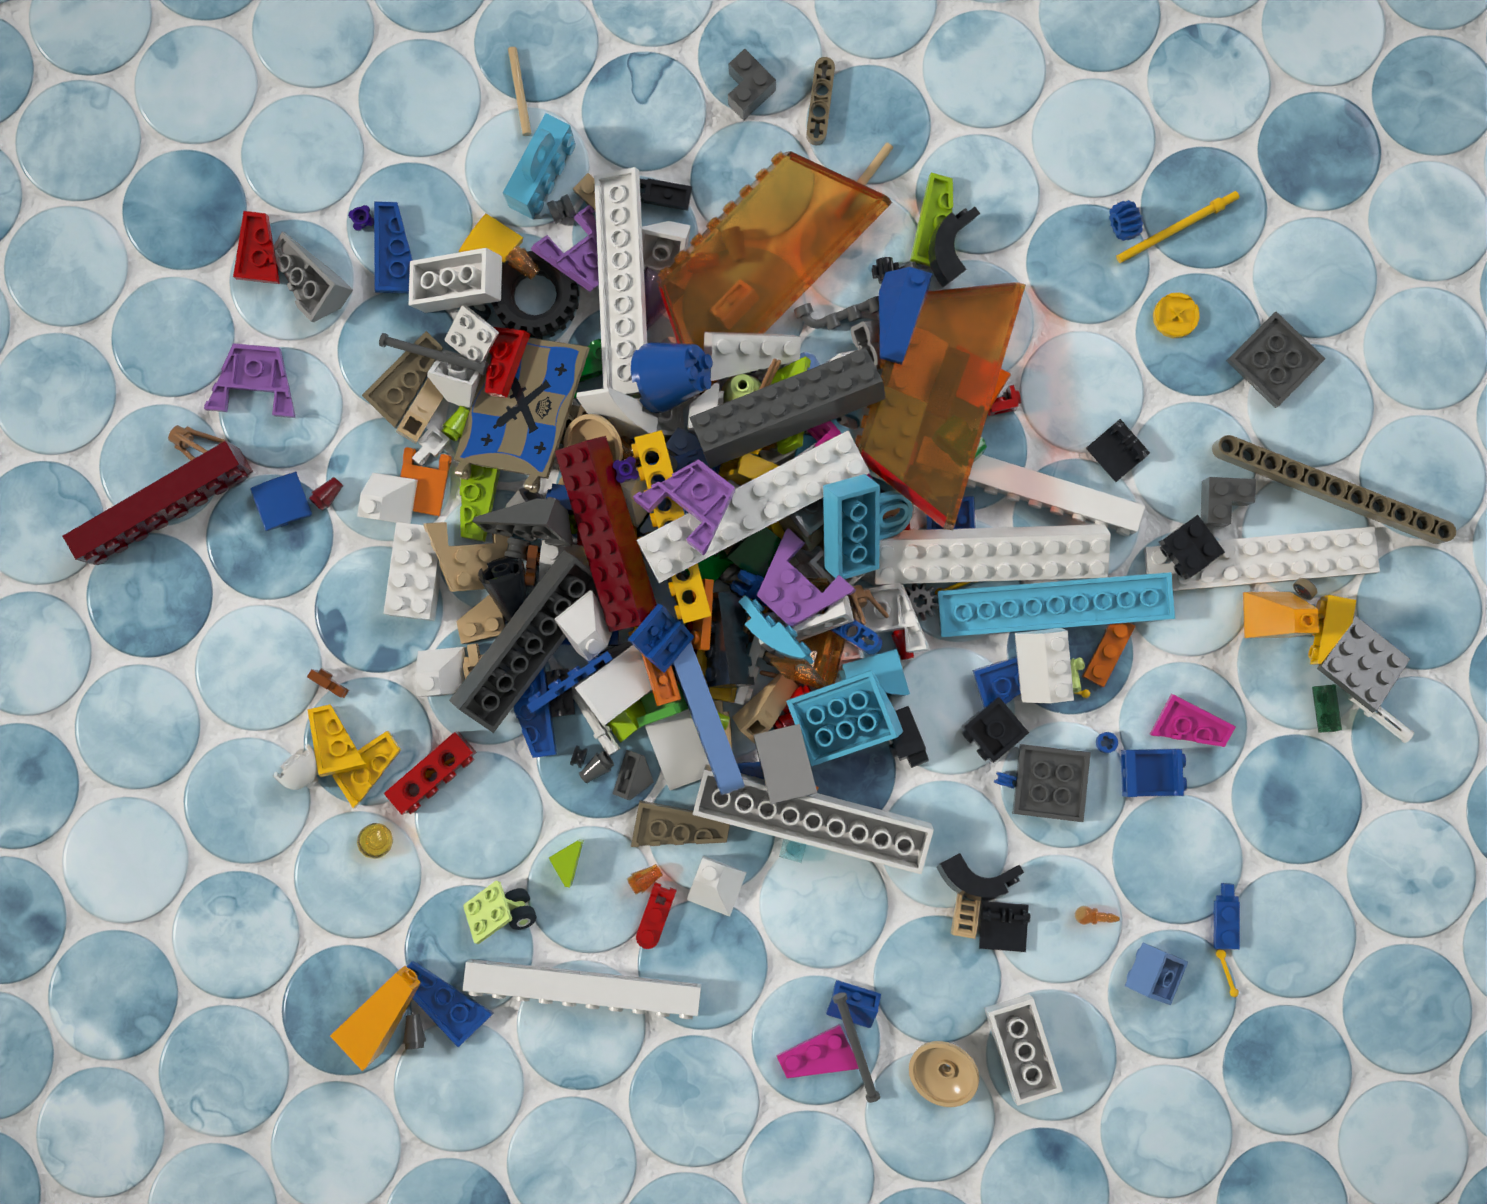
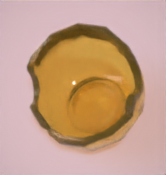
[357,823,393,859]

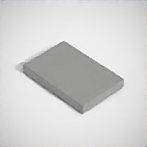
[753,724,817,805]

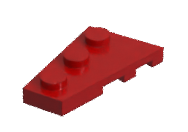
[233,211,280,284]
[485,327,530,398]

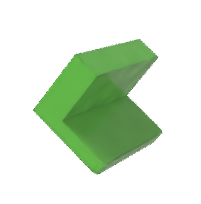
[636,683,688,727]

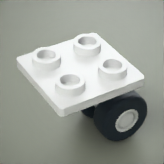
[445,303,498,363]

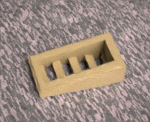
[950,893,981,939]

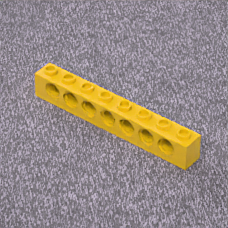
[631,430,711,623]

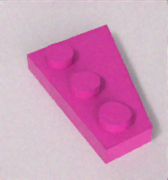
[1150,693,1236,747]
[777,1024,859,1078]

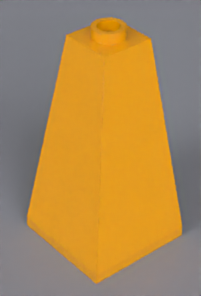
[1243,592,1319,638]
[330,966,421,1071]

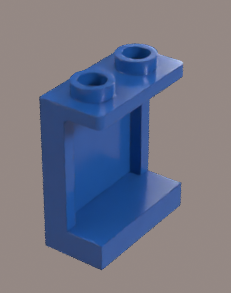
[1121,749,1187,797]

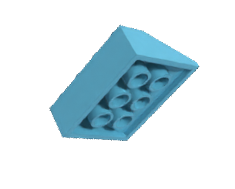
[786,670,903,766]

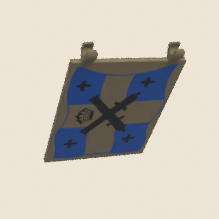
[454,338,590,493]

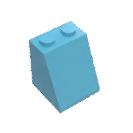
[837,649,910,697]

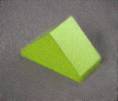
[607,699,646,743]
[549,839,584,888]

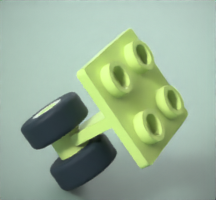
[463,881,537,944]

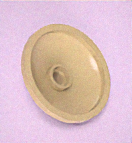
[564,414,623,461]
[909,1041,979,1107]

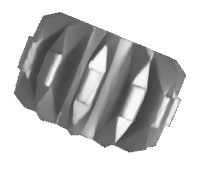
[905,583,939,621]

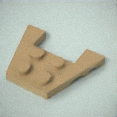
[424,522,510,592]

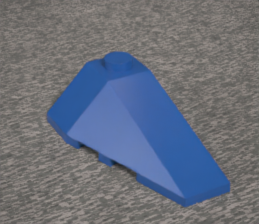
[879,267,932,365]

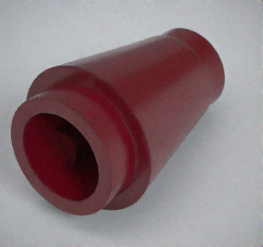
[309,477,343,511]

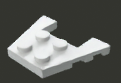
[841,583,929,661]

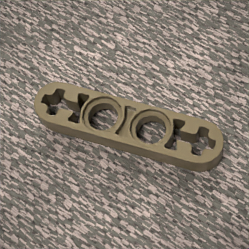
[806,57,835,145]

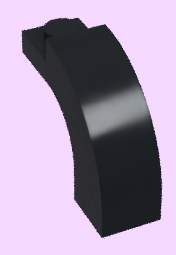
[928,207,980,287]
[936,853,1024,901]

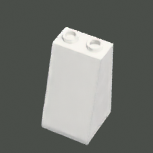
[575,645,673,726]

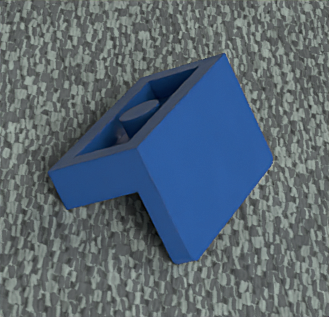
[826,980,881,1028]

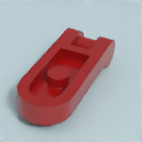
[636,882,677,949]

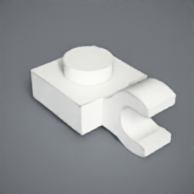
[412,425,451,466]

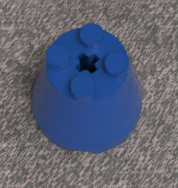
[631,342,713,413]

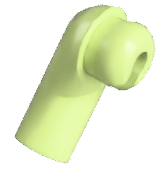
[1070,657,1085,693]

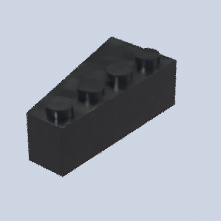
[705,592,755,689]

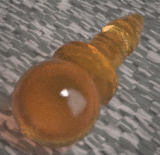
[1075,906,1120,925]

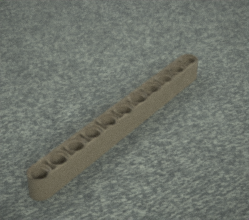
[1212,435,1456,544]

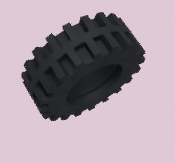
[491,248,579,340]

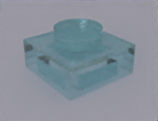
[779,838,806,863]

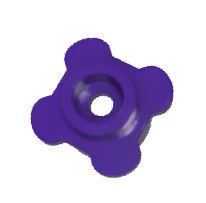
[348,205,374,231]
[613,457,639,483]

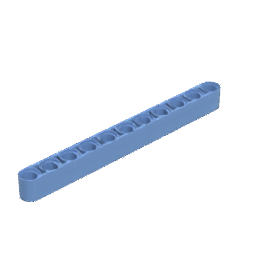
[642,555,744,795]

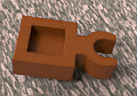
[525,545,541,586]
[307,668,349,698]

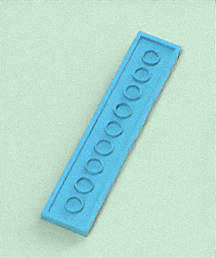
[937,572,1175,637]

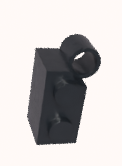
[888,706,929,768]

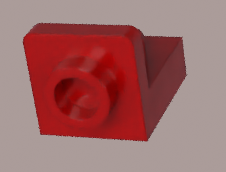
[988,385,1021,416]

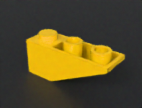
[1308,595,1356,665]

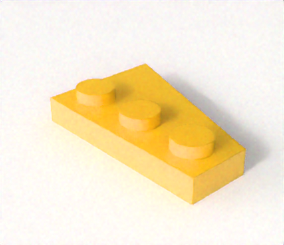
[307,704,367,777]
[332,731,401,809]

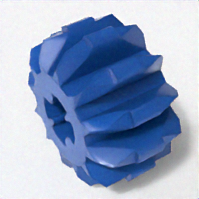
[1109,200,1143,241]

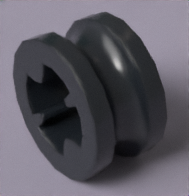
[570,745,588,768]

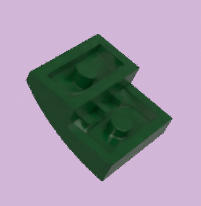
[726,527,781,578]

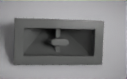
[613,750,654,800]

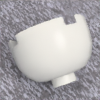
[273,744,319,790]

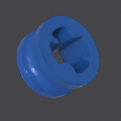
[1096,732,1118,753]
[994,772,1017,789]

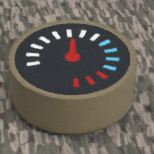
[1293,578,1317,600]

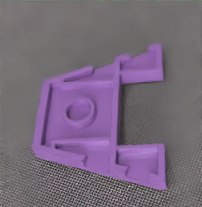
[530,204,599,292]
[204,343,295,418]
[633,459,735,556]
[757,528,856,628]

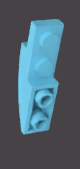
[739,595,815,665]

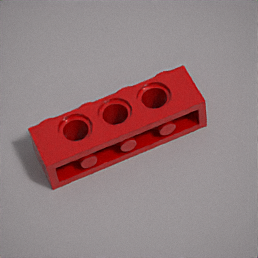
[383,732,477,815]

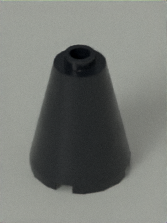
[478,556,527,621]

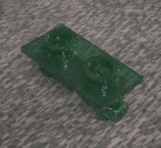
[1312,684,1342,733]

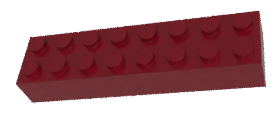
[555,436,657,632]
[62,441,253,565]

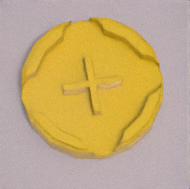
[1153,292,1200,338]

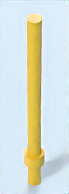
[1116,191,1240,263]

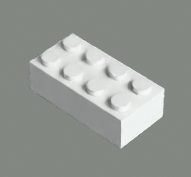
[409,248,502,313]
[383,522,442,621]
[984,994,1063,1106]

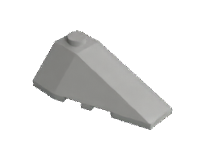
[274,232,353,322]

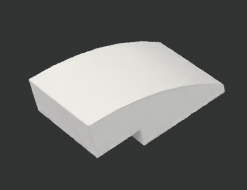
[576,388,658,440]
[645,709,709,790]

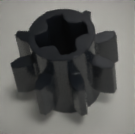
[871,257,900,284]

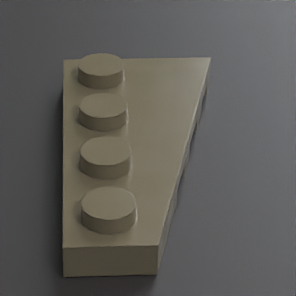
[362,331,444,428]
[631,800,730,847]

